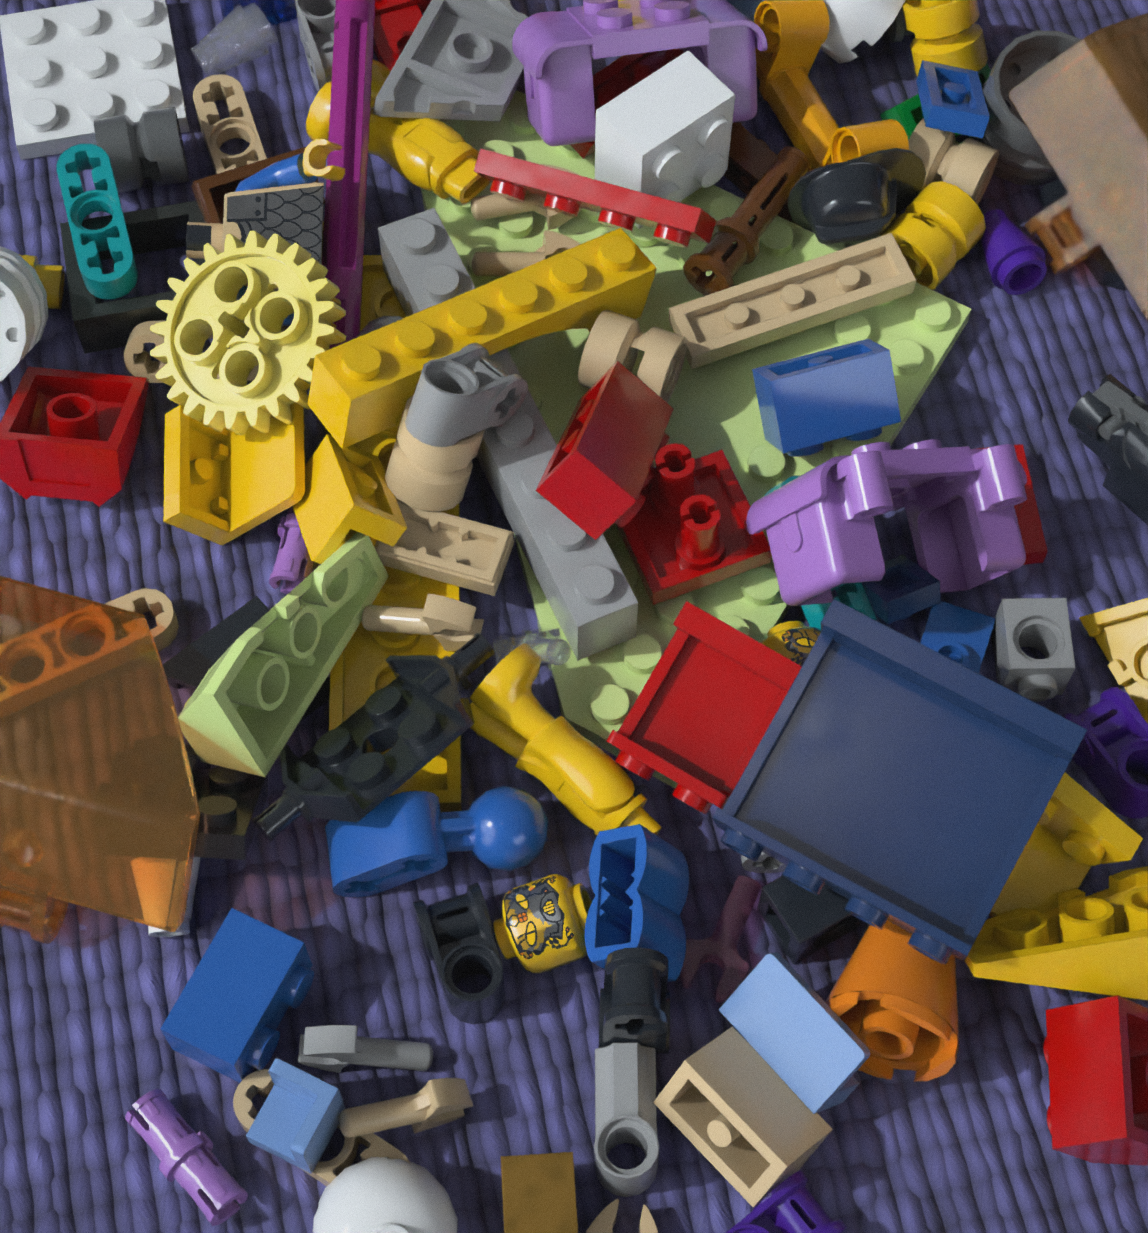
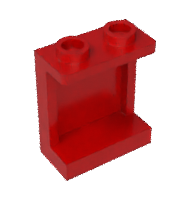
[606,601,802,815]

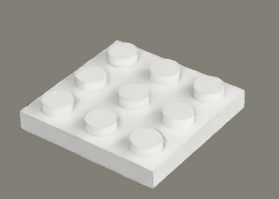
[0,0,190,160]

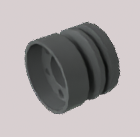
[969,30,1113,185]

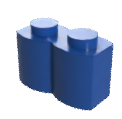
[585,824,689,982]

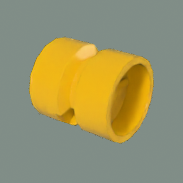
[902,0,988,77]
[881,181,986,290]

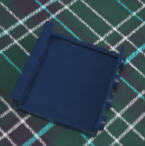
[713,599,1087,965]

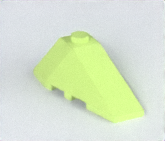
[175,532,389,777]

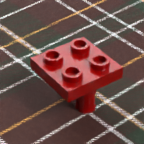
[616,443,772,605]

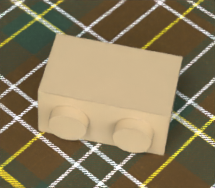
[653,1026,833,1208]

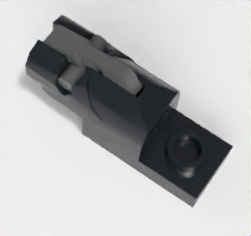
[1068,374,1148,525]

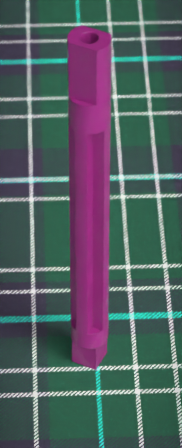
[322,0,375,349]

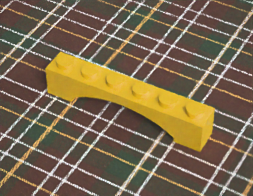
[307,228,657,449]

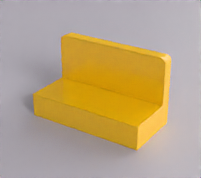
[293,434,407,564]

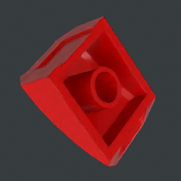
[0,366,149,507]

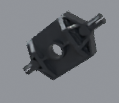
[252,633,495,842]

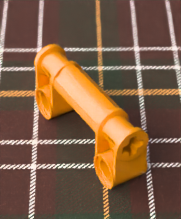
[753,0,909,170]

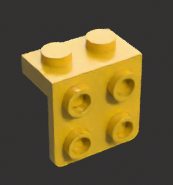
[163,402,305,546]

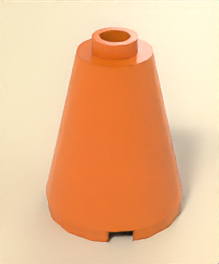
[825,920,959,1082]

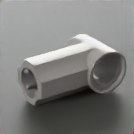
[594,1043,659,1197]

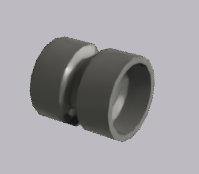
[94,107,189,193]

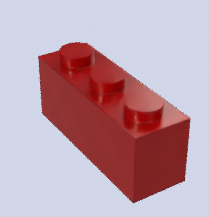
[535,361,674,540]

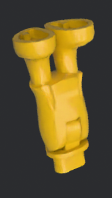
[306,59,490,204]
[470,643,662,835]

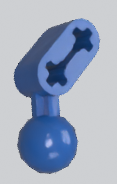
[325,786,548,897]

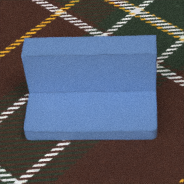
[719,952,870,1114]

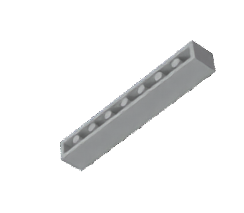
[378,208,638,661]

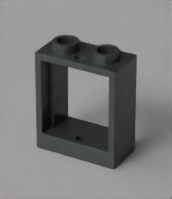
[60,201,206,354]

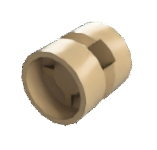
[908,119,999,205]
[578,309,688,403]
[385,395,485,512]

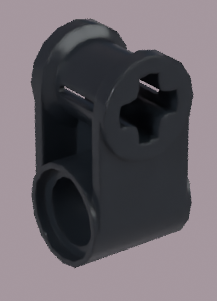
[413,882,506,1024]
[599,947,670,1054]

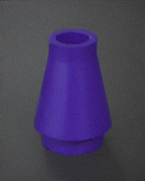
[980,209,1047,295]

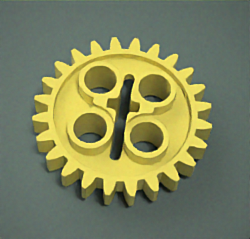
[150,231,346,436]

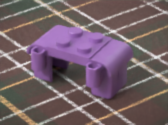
[512,0,768,146]
[746,439,1027,606]

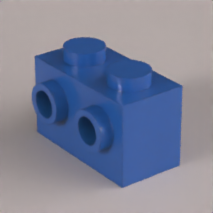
[752,339,901,457]
[160,908,314,1083]

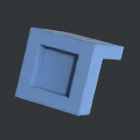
[246,1058,346,1174]

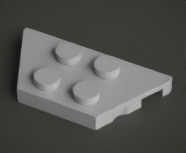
[373,0,528,122]

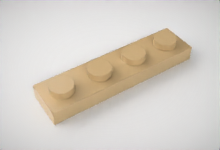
[669,233,916,369]

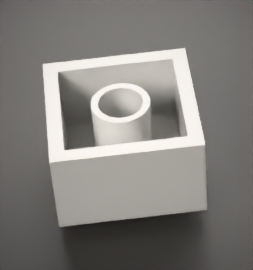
[595,51,735,229]

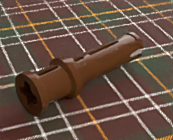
[683,146,812,296]

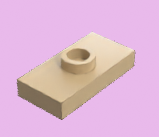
[374,500,514,596]

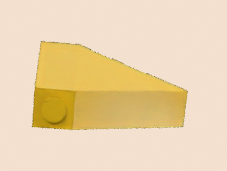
[964,866,1148,1000]

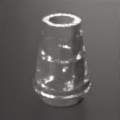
[191,2,278,77]

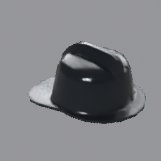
[787,148,926,250]

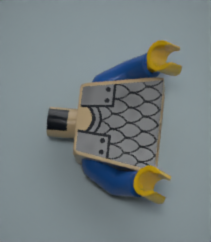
[186,139,345,328]

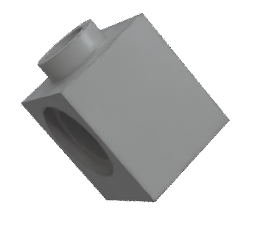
[992,598,1075,702]

